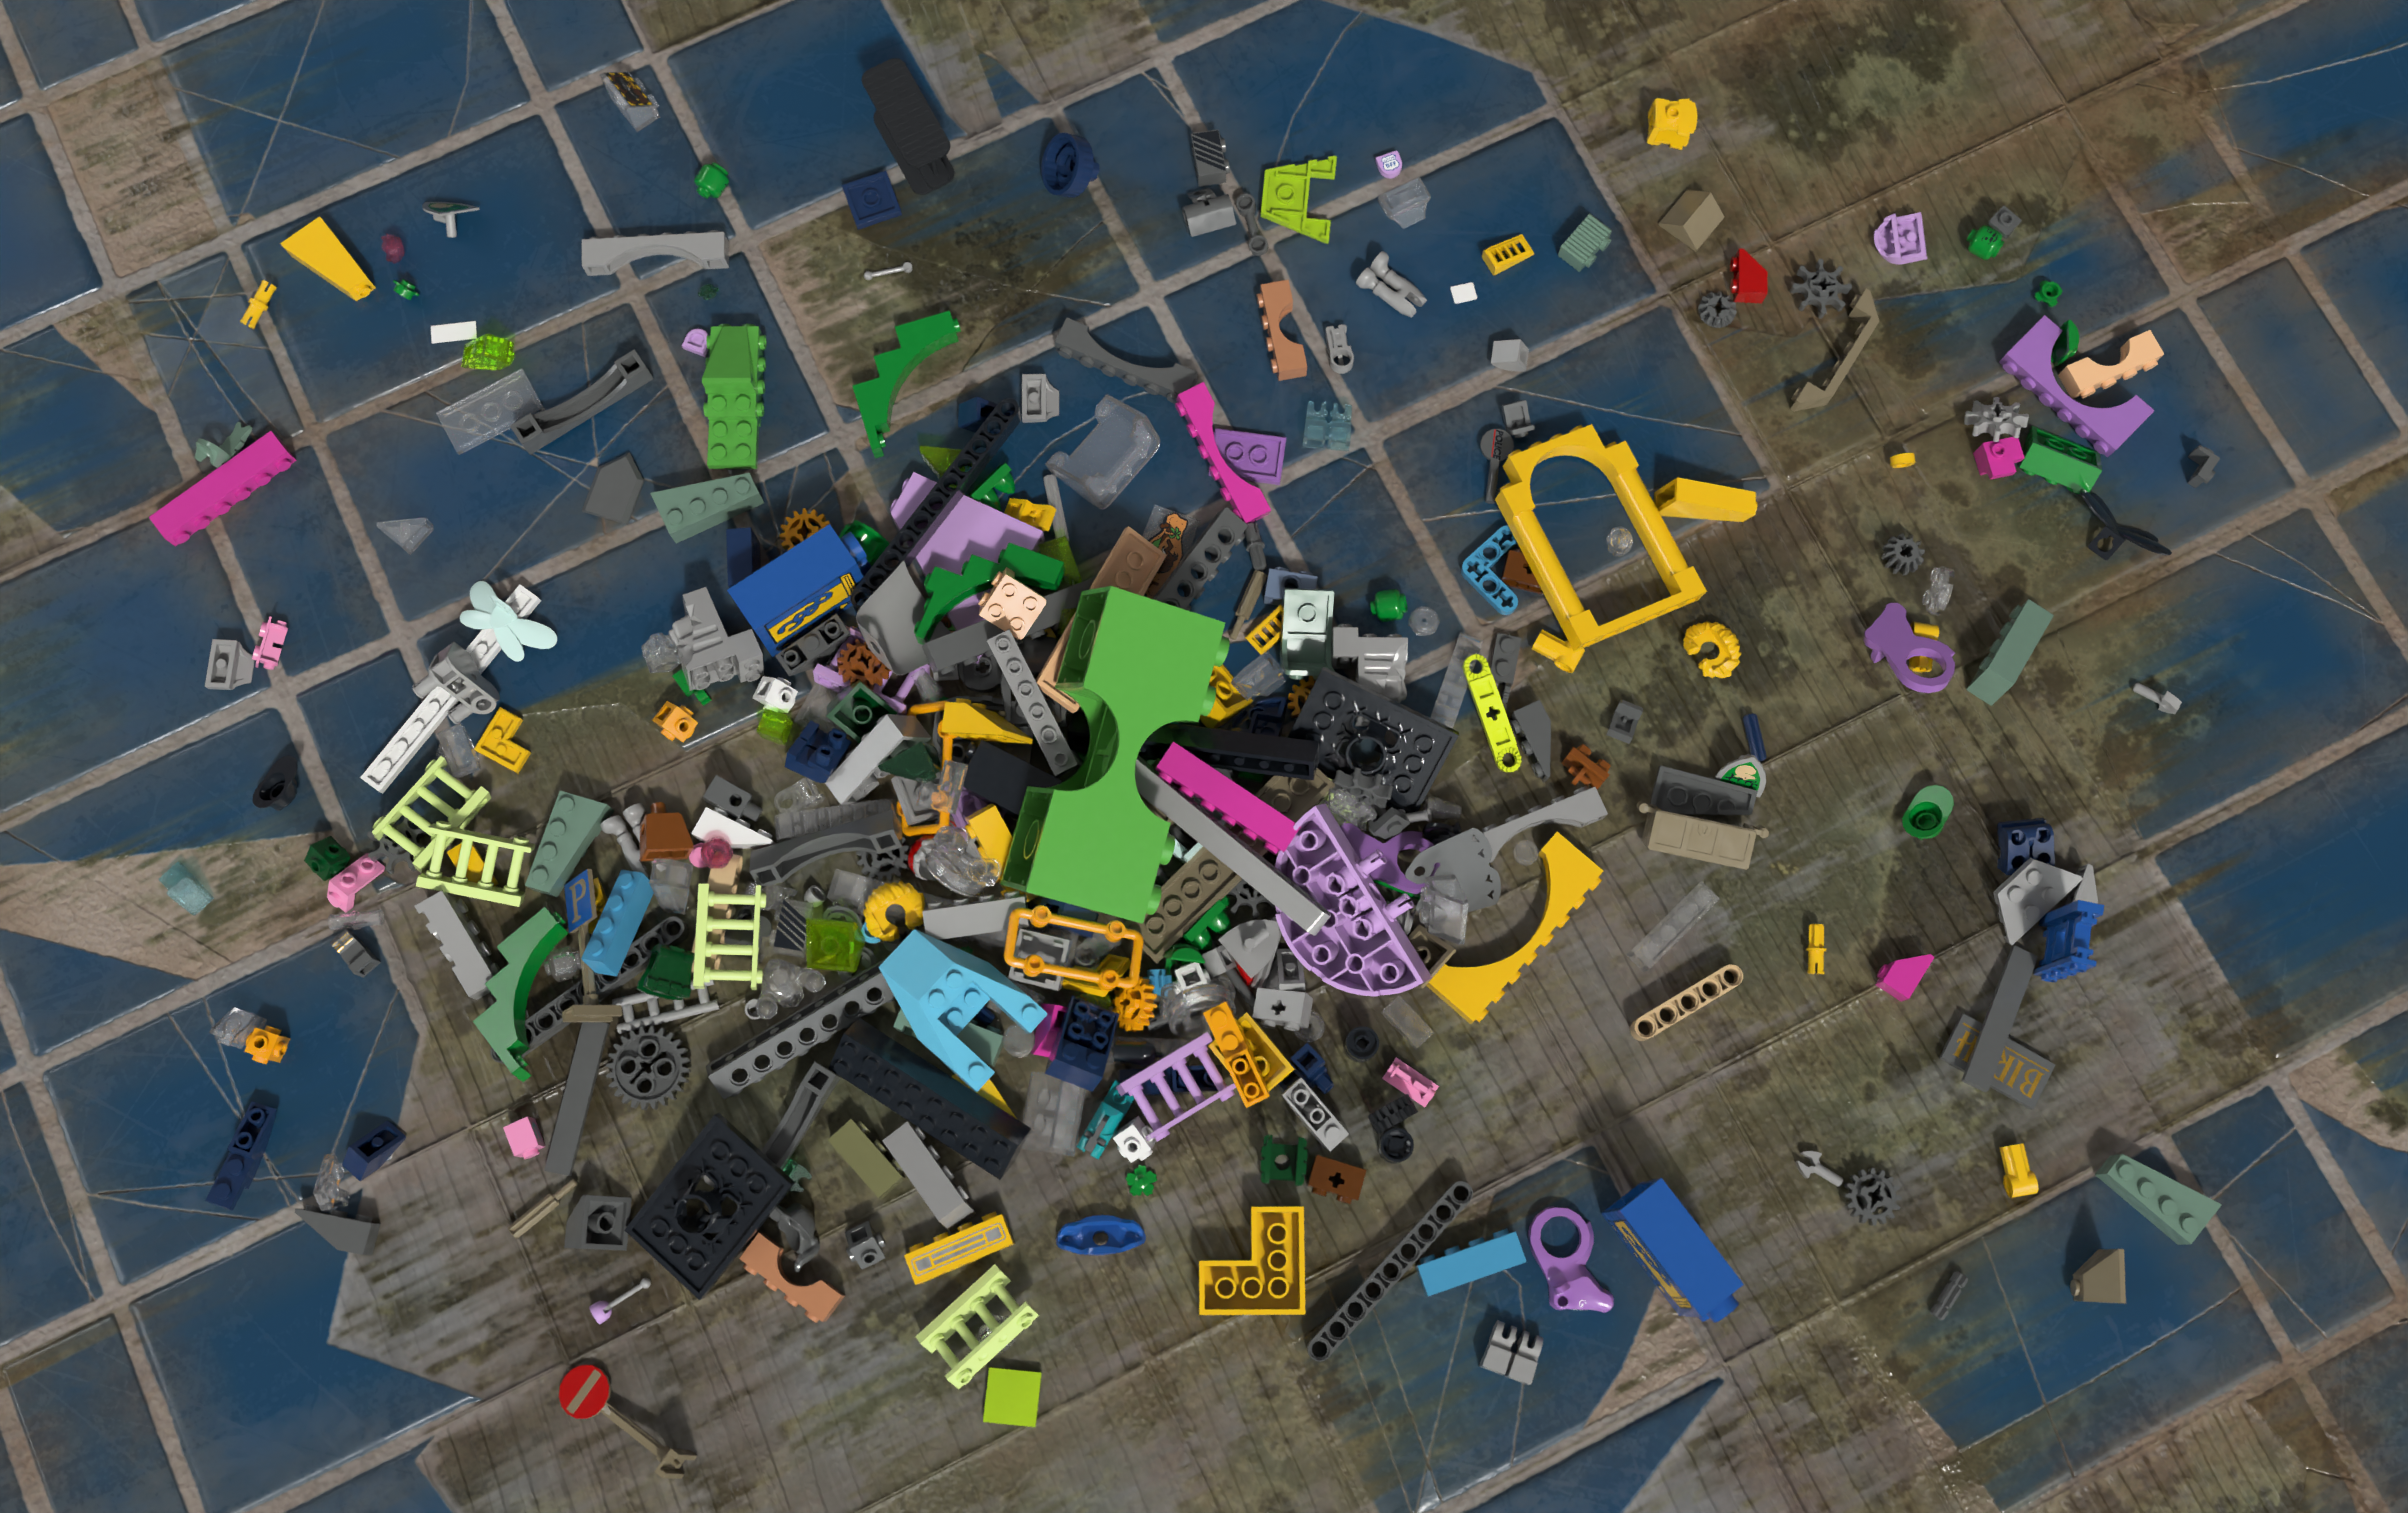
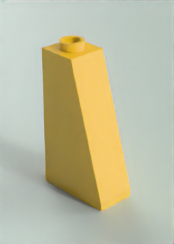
[280,216,376,301]
[1654,477,1757,522]

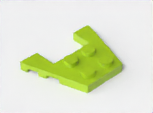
[1261,156,1337,244]

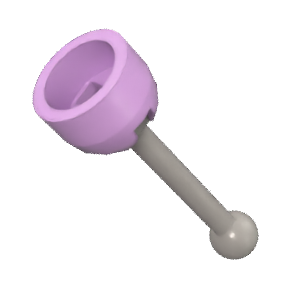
[589,1278,651,1325]

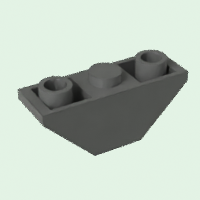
[775,614,851,676]

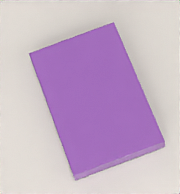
[1209,428,1286,485]

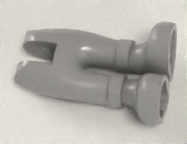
[1356,251,1427,318]
[600,803,665,878]

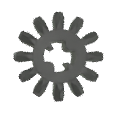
[1881,533,1925,576]

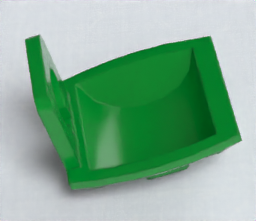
[2051,320,2079,366]
[838,520,890,567]
[1163,943,1205,983]

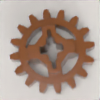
[837,639,891,690]

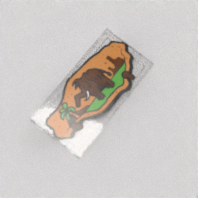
[1142,505,1200,599]

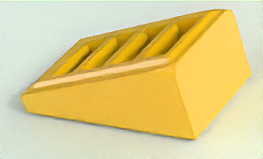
[1482,234,1534,276]
[1245,604,1283,656]

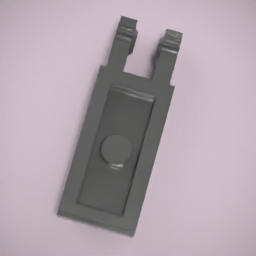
[1490,633,1522,703]

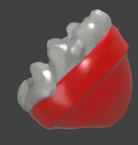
[908,834,952,881]

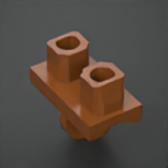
[1561,744,1610,790]

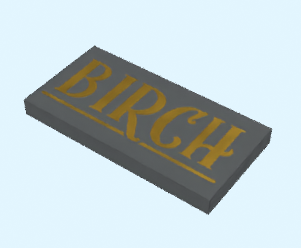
[1939,1013,2055,1110]

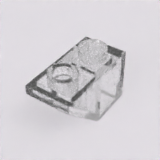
[649,858,694,915]
[209,1007,267,1049]

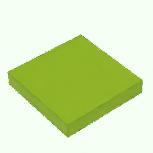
[983,1367,1042,1427]

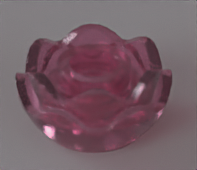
[381,234,404,264]
[701,838,733,869]

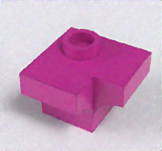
[1973,437,2024,480]

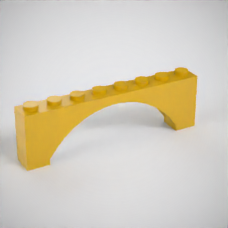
[1426,832,1603,1024]

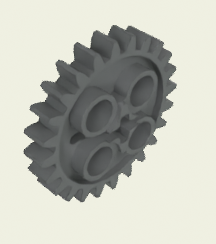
[606,1026,691,1110]

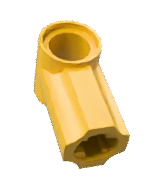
[1909,622,1939,673]
[1532,629,1585,673]
[1999,1143,2038,1198]

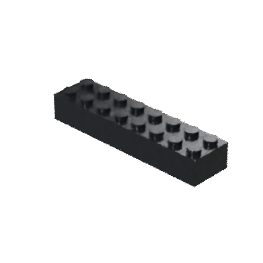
[828,1018,1031,1180]

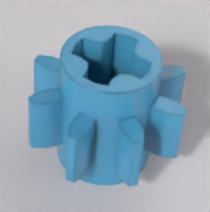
[1143,969,1172,996]

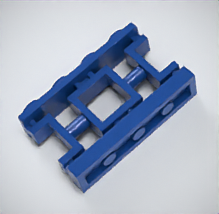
[2033,900,2104,982]

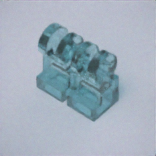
[1302,401,1352,451]

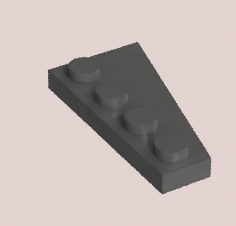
[1647,765,1758,815]

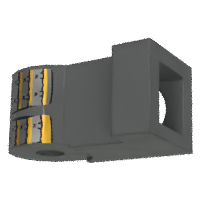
[330,928,381,978]

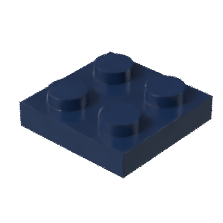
[842,171,902,230]

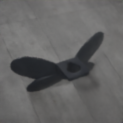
[2080,488,2172,560]

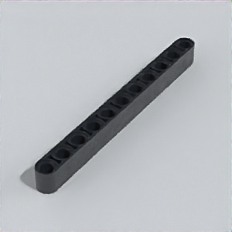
[850,398,1021,613]

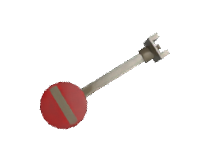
[559,1365,697,1479]

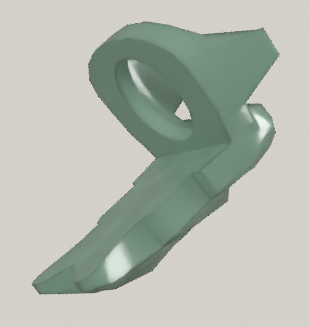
[194,422,252,468]

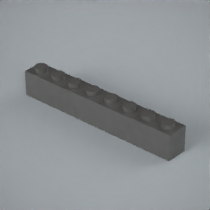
[922,577,1096,675]

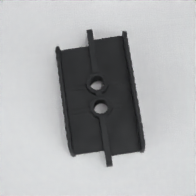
[862,58,955,195]

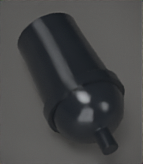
[1114,1040,1163,1067]

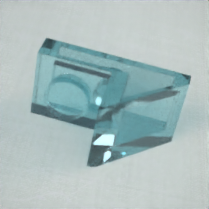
[158,862,214,916]

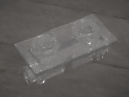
[1328,788,1377,831]

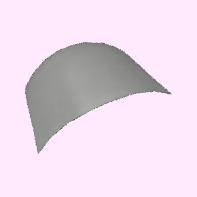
[856,561,951,675]

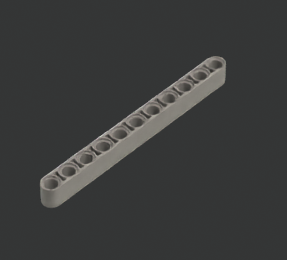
[1135,755,1331,936]

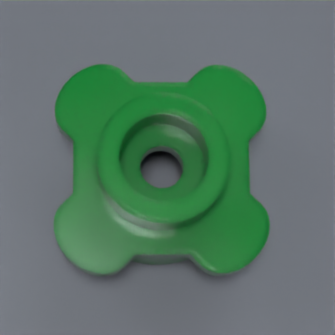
[393,279,420,300]
[2034,280,2062,307]

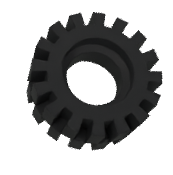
[1368,1094,1418,1134]

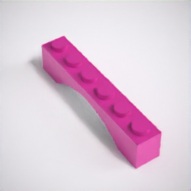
[1175,382,1271,524]

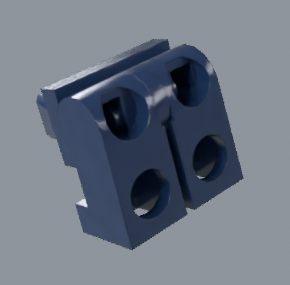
[785,721,852,783]
[1997,818,2055,876]
[1277,1043,1334,1094]

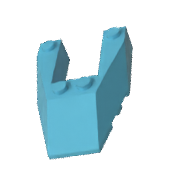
[879,929,1048,1092]

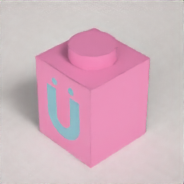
[503,1116,546,1159]

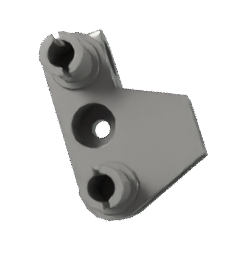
[412,642,500,725]

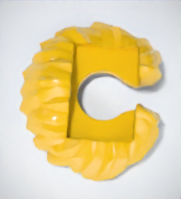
[1683,621,1741,678]
[863,881,926,942]

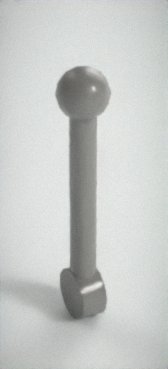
[864,262,913,280]

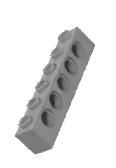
[987,629,1078,778]

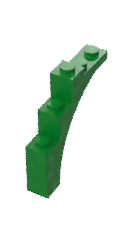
[914,543,1066,645]

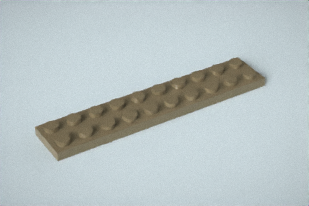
[1124,768,1335,964]

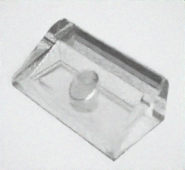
[1381,995,1434,1050]

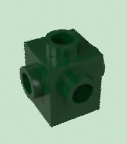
[304,836,351,881]

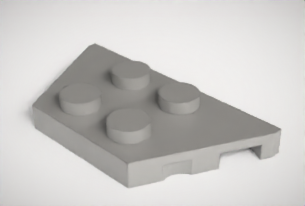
[1993,858,2083,945]

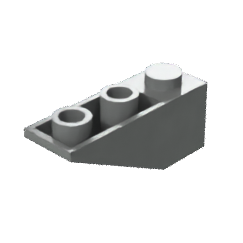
[1509,700,1551,783]
[295,1204,381,1255]

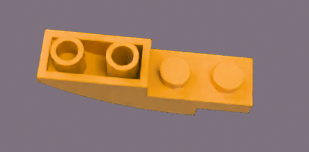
[1203,1001,1270,1108]

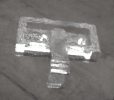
[313,1153,350,1211]

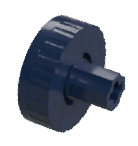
[1041,133,1100,198]

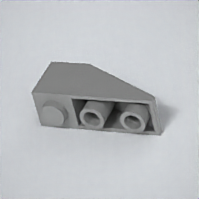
[1281,1077,1349,1152]

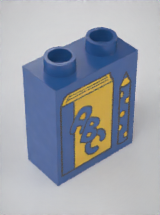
[727,524,871,657]
[1601,1178,1744,1323]

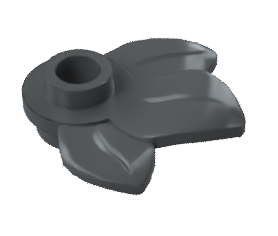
[724,906,772,949]

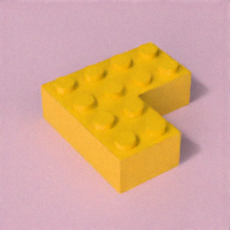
[1199,1207,1305,1315]

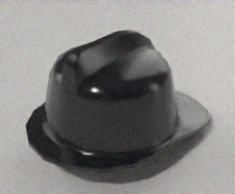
[253,755,298,811]

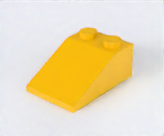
[941,698,1033,744]
[1208,1012,1294,1091]

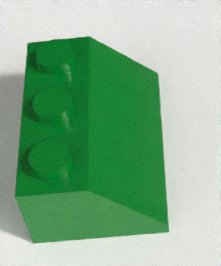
[2019,426,2102,494]

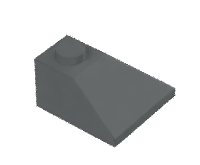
[564,1195,632,1251]

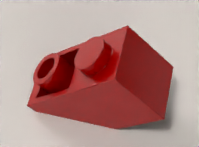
[1730,248,1768,304]

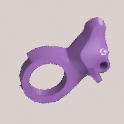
[1863,603,1955,693]
[1340,823,1440,894]
[1528,1206,1614,1313]

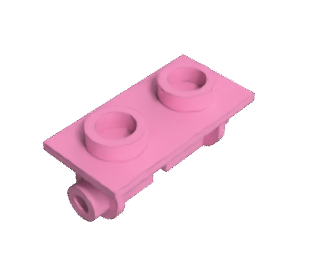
[252,616,288,670]
[1382,1057,1439,1108]

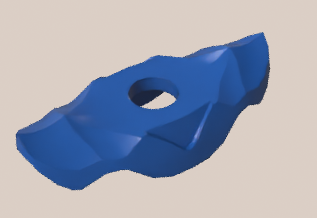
[1056,1215,1146,1255]

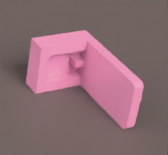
[327,853,385,913]

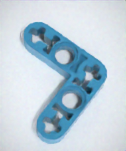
[1461,525,1518,615]

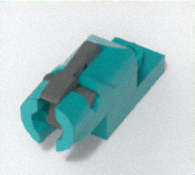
[1076,1080,1134,1160]

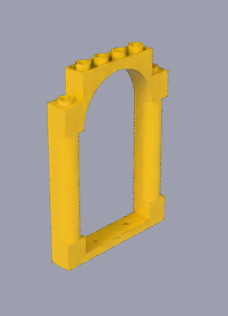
[1495,424,1707,652]

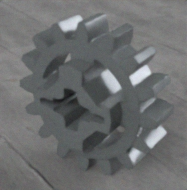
[856,837,910,884]
[1842,1168,1902,1226]

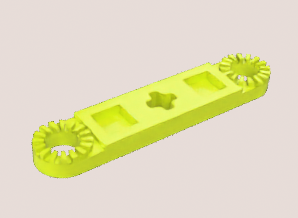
[1462,654,1522,772]

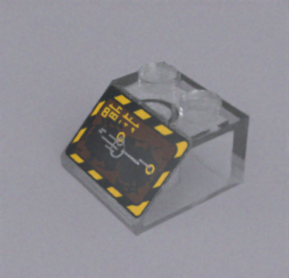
[599,72,660,132]

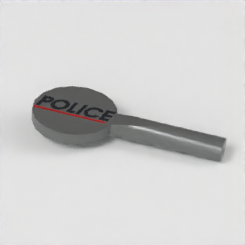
[1480,429,1514,504]

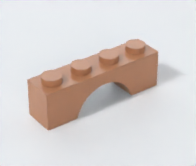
[1256,280,1307,381]
[739,1233,845,1323]

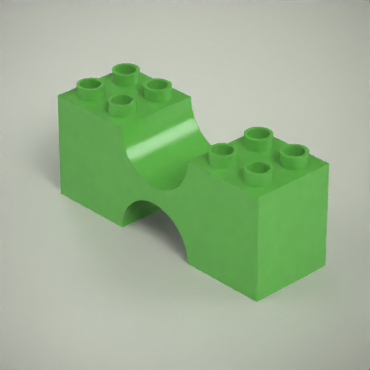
[1000,586,1230,924]

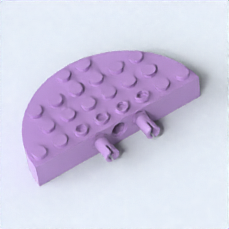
[1275,803,1432,996]

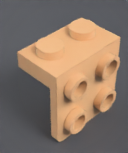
[978,567,1046,640]

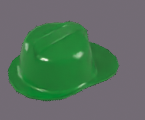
[1902,785,1954,840]

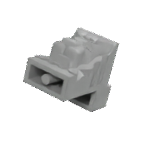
[669,587,764,691]
[1331,624,1408,727]

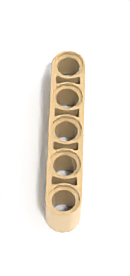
[691,851,743,972]
[1630,964,1743,1041]

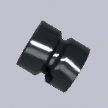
[1344,1026,1379,1063]
[1378,1128,1414,1164]

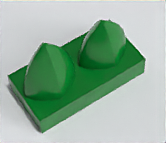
[967,463,1015,512]
[1181,900,1232,950]

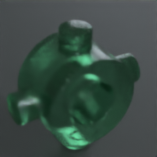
[698,284,719,300]

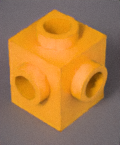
[652,701,698,742]
[244,1025,290,1064]

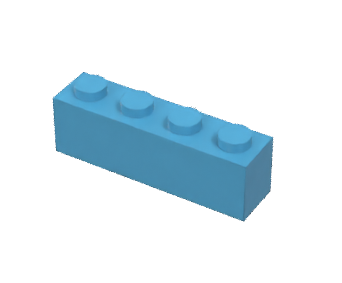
[581,870,656,976]
[1415,1229,1527,1296]

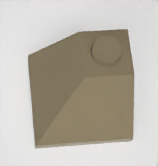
[2070,1249,2126,1303]

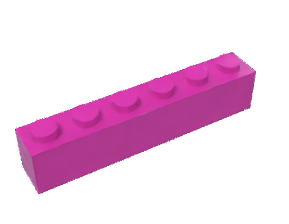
[149,431,296,547]
[1156,742,1301,854]

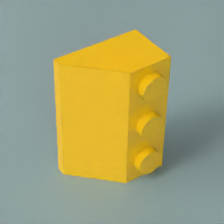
[1199,664,1253,729]

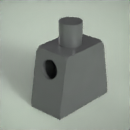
[703,775,763,822]

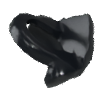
[1422,821,1462,845]

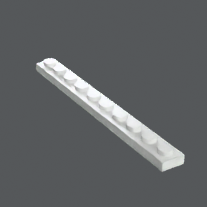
[360,584,541,794]

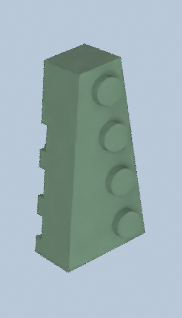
[650,473,764,544]
[1966,599,2054,706]
[525,791,615,898]

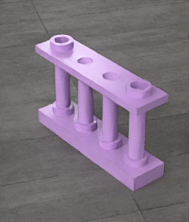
[813,626,930,715]
[1116,1032,1236,1142]

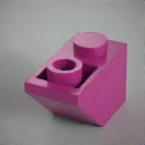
[1031,1003,1067,1058]

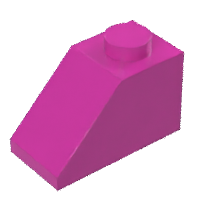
[1875,954,1934,1002]

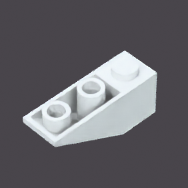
[691,807,776,849]

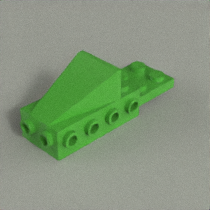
[702,324,767,469]

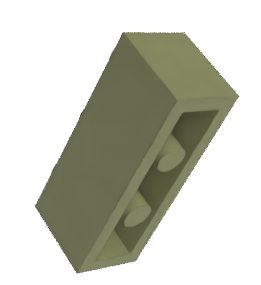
[828,1119,905,1199]

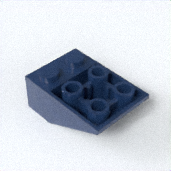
[1045,996,1119,1092]

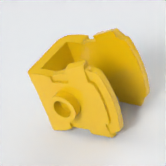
[1647,98,1697,150]

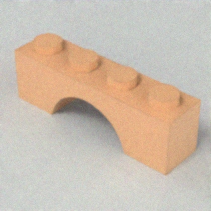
[2058,330,2164,399]

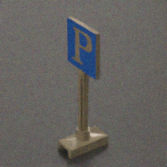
[562,869,622,1022]

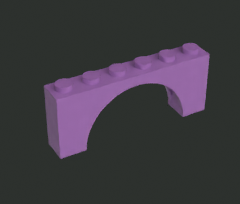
[1999,315,2154,458]

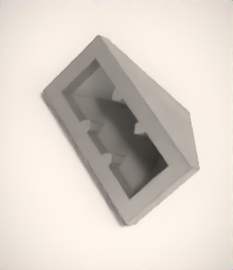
[2064,864,2098,906]

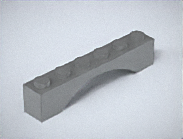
[582,230,729,276]
[1472,786,1608,865]

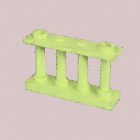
[372,756,491,873]
[416,821,535,907]
[693,884,766,990]
[915,1264,1039,1389]

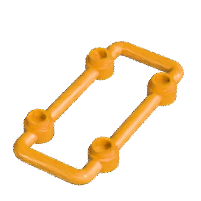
[896,700,958,837]
[1004,905,1144,991]

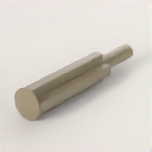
[1229,570,1268,640]
[507,1179,578,1239]

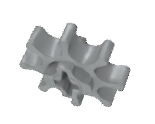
[1964,397,2029,442]

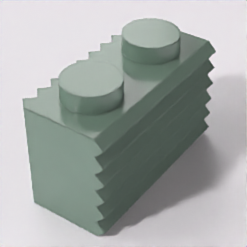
[1558,214,1612,272]

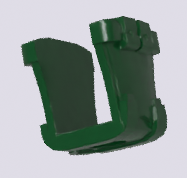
[636,944,695,1000]
[1260,1135,1308,1186]

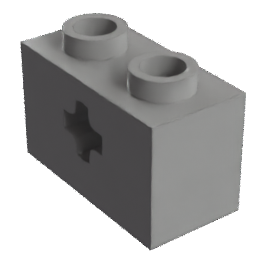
[1252,988,1313,1031]

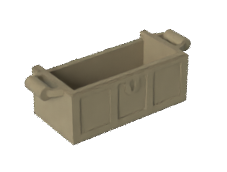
[1636,801,1769,870]

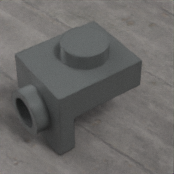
[1988,206,2022,239]
[1501,399,1535,438]
[2187,445,2220,488]
[1606,700,1643,744]
[1365,807,1410,841]

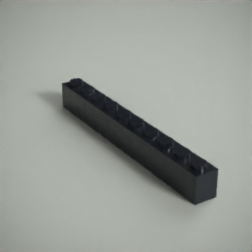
[1067,712,1319,780]

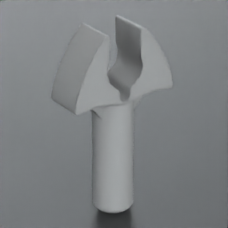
[2133,683,2182,714]
[1795,1151,1843,1187]

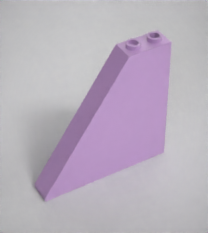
[890,472,1045,664]

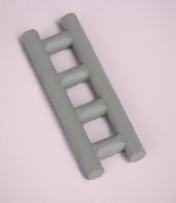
[612,980,720,1034]

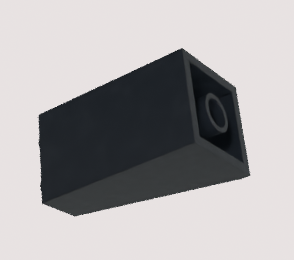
[953,740,1064,820]

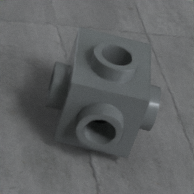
[845,1221,886,1270]

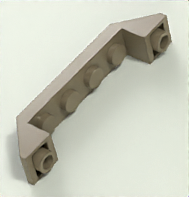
[1790,288,1879,412]

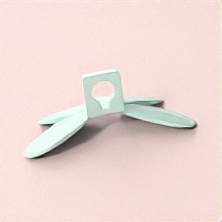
[460,581,557,662]

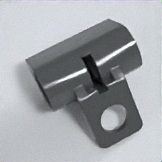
[1182,188,1236,237]

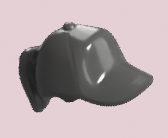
[769,1203,820,1272]

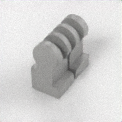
[1479,1320,1543,1385]

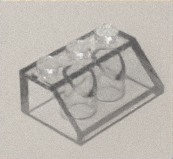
[1021,1072,1086,1157]

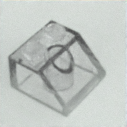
[1419,875,1468,945]

